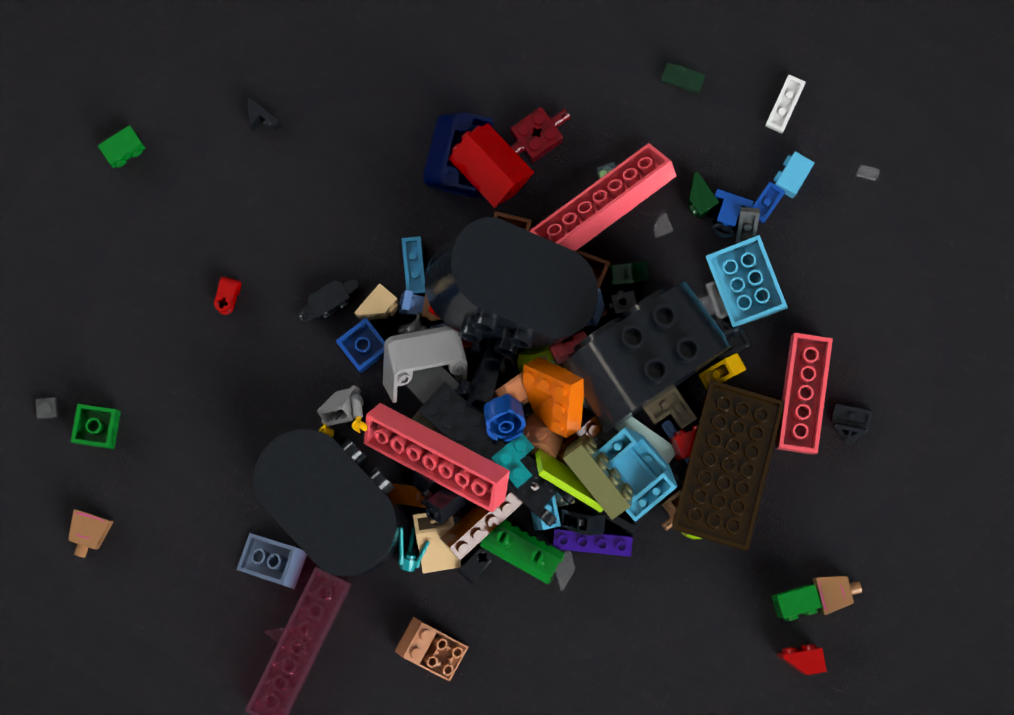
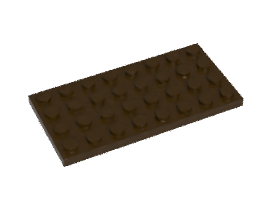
[671,380,785,551]

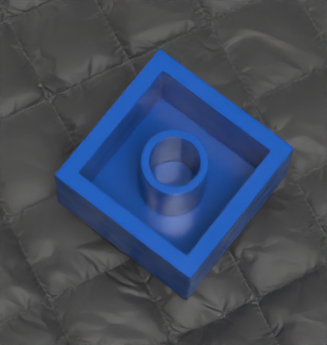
[336,318,385,374]

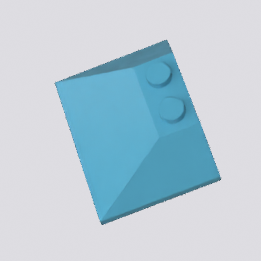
[599,427,678,522]

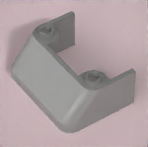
[383,326,468,403]

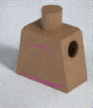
[69,509,113,558]
[813,576,862,615]

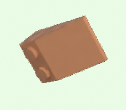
[523,412,564,458]

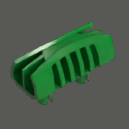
[480,520,565,584]

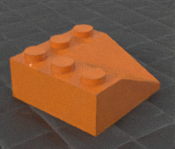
[523,357,584,438]

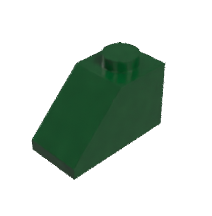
[688,171,719,219]

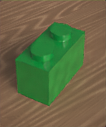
[98,125,145,168]

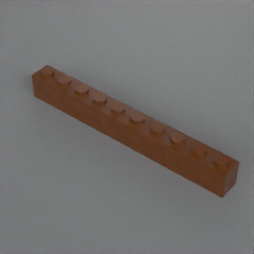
[440,408,603,560]

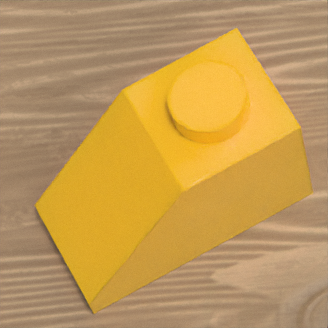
[698,353,747,390]

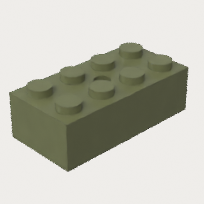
[563,434,633,520]

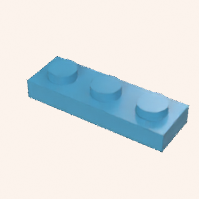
[402,236,426,295]

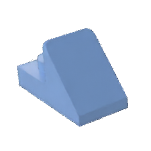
[398,290,425,315]

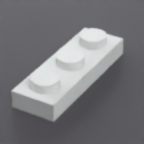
[765,75,806,134]

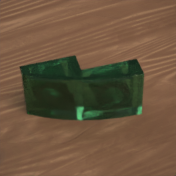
[661,63,705,93]

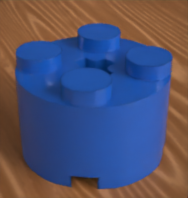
[484,394,526,442]

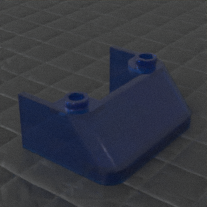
[423,112,494,198]

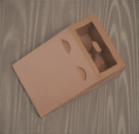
[395,617,468,682]

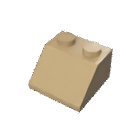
[354,283,399,321]

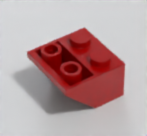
[777,644,827,675]

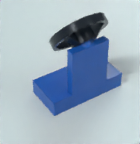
[711,189,754,238]

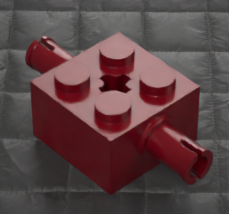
[510,107,571,163]

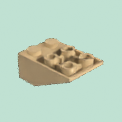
[413,513,461,573]

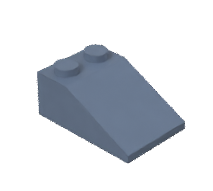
[236,533,307,589]

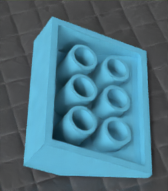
[706,235,788,327]

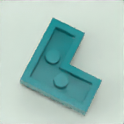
[491,434,535,488]

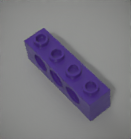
[553,527,633,557]

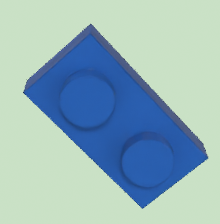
[752,182,785,224]

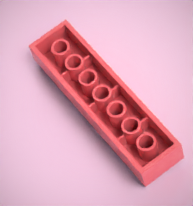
[529,143,676,251]
[364,403,510,512]

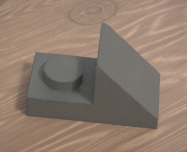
[735,207,760,243]

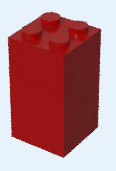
[448,123,534,208]

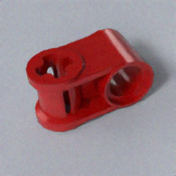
[214,276,242,315]

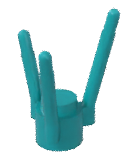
[398,527,430,572]

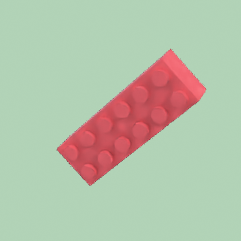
[775,333,833,455]

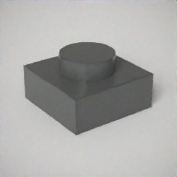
[36,397,58,419]

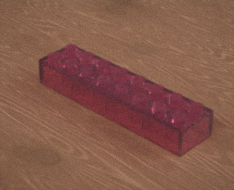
[245,567,352,715]

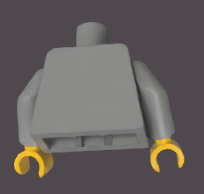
[317,385,368,437]

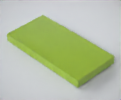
[535,449,603,512]

